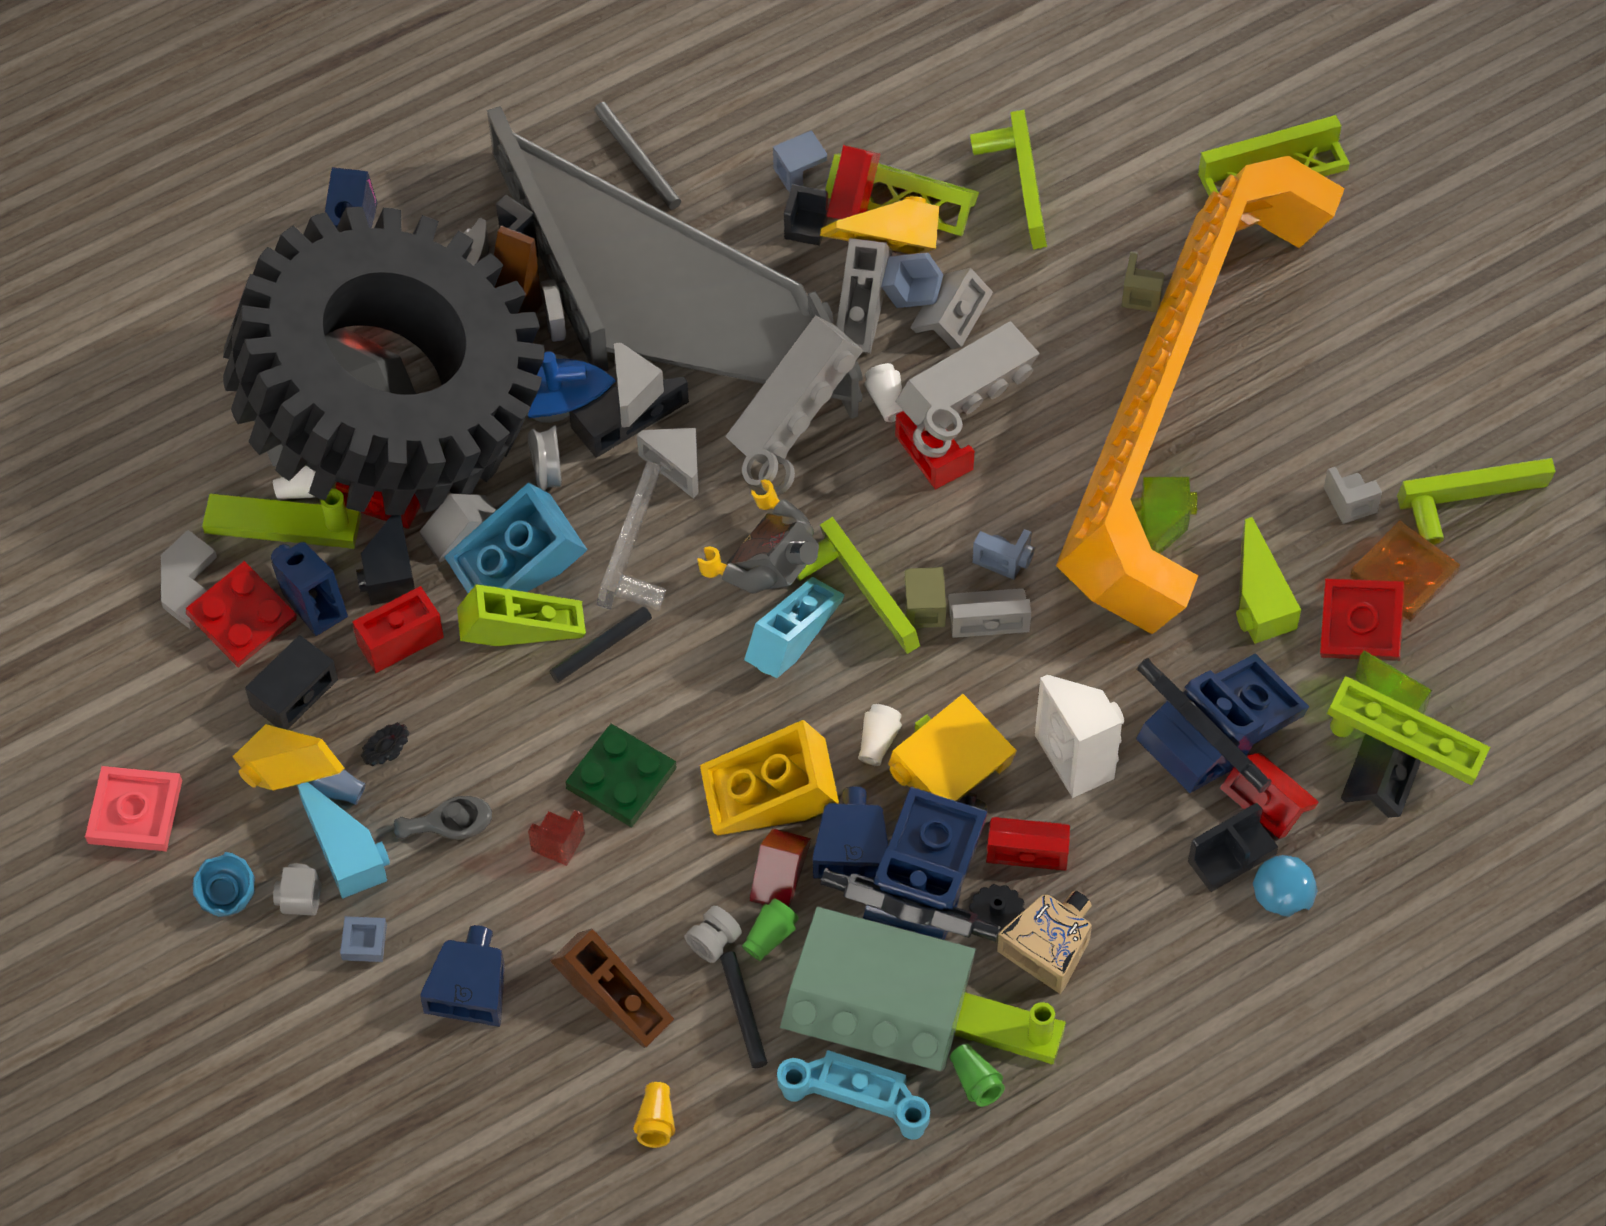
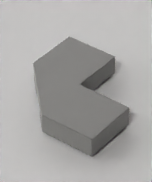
[540,280,566,342]
[161,530,217,630]

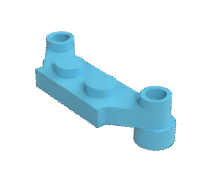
[777,1050,930,1140]

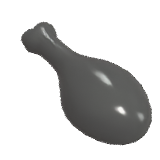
[394,796,492,839]

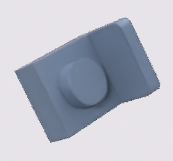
[972,529,1035,580]

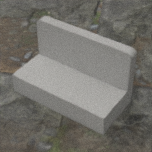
[911,268,993,349]
[948,588,1031,638]

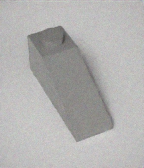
[836,238,892,354]

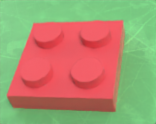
[85,766,182,852]

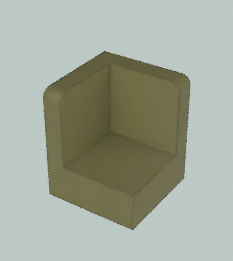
[1121,251,1165,313]
[905,567,946,628]

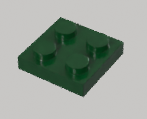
[565,723,677,828]

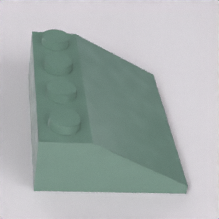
[780,907,976,1071]

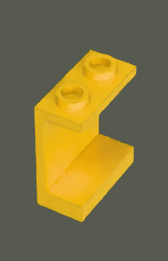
[888,694,1017,801]

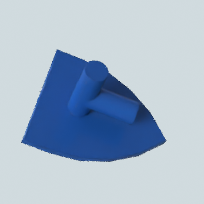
[528,351,616,418]

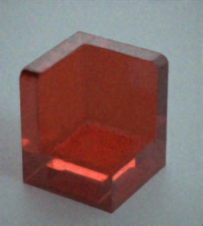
[528,810,585,866]

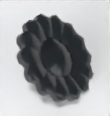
[361,722,410,766]
[969,884,1025,932]

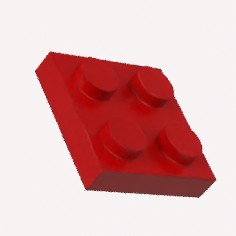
[186,561,297,668]
[1320,579,1405,661]

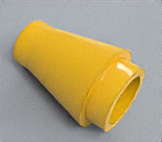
[633,1082,675,1148]

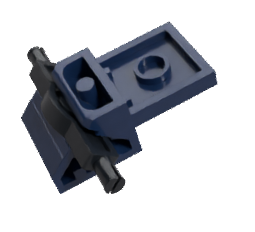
[1136,653,1309,793]
[820,787,1001,943]

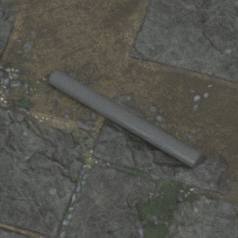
[594,102,681,210]

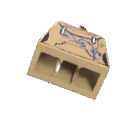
[997,891,1092,994]

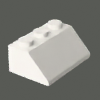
[1035,675,1124,798]

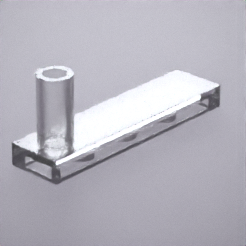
[596,461,666,611]

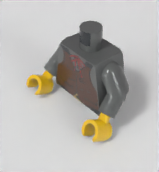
[697,479,819,594]

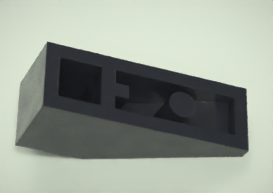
[569,377,689,458]

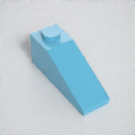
[744,577,844,678]
[297,782,390,899]

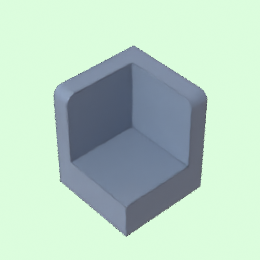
[773,130,827,193]
[881,253,943,308]

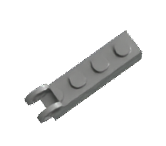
[725,315,863,495]
[895,321,1040,458]

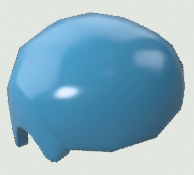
[193,852,255,917]
[1253,855,1318,917]

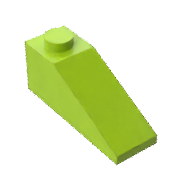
[1236,517,1301,644]
[457,584,586,646]

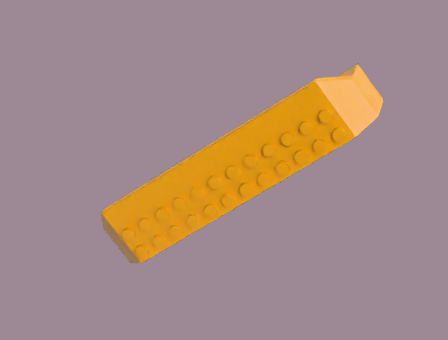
[1056,156,1345,634]

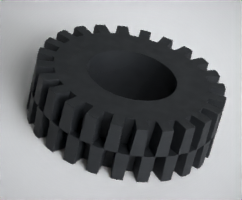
[223,207,544,515]

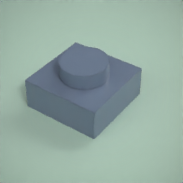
[340,916,387,962]

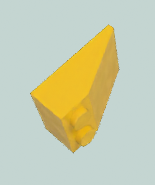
[700,720,839,836]

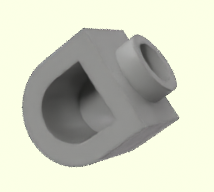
[273,863,322,916]

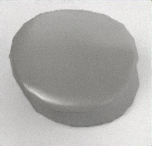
[528,425,562,491]

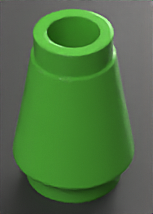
[742,899,799,961]
[950,1044,1005,1107]

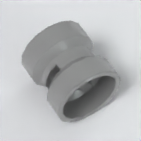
[685,905,742,963]

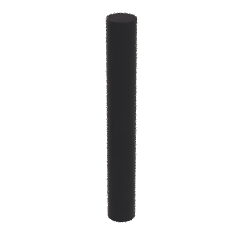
[550,606,652,683]
[720,952,768,1069]

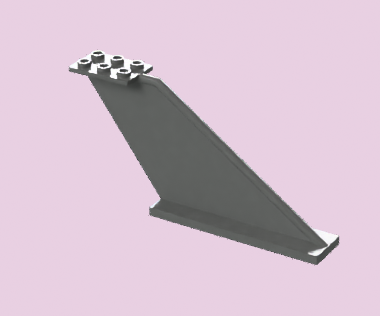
[487,106,863,419]

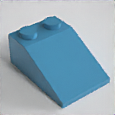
[444,483,587,593]

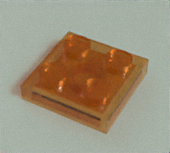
[1350,520,1461,622]

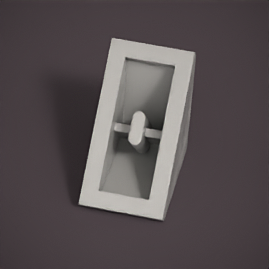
[614,343,664,427]
[637,428,699,498]
[420,494,496,562]

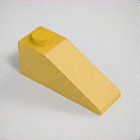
[820,196,939,254]
[232,724,344,791]

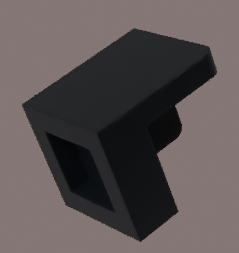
[784,184,828,246]

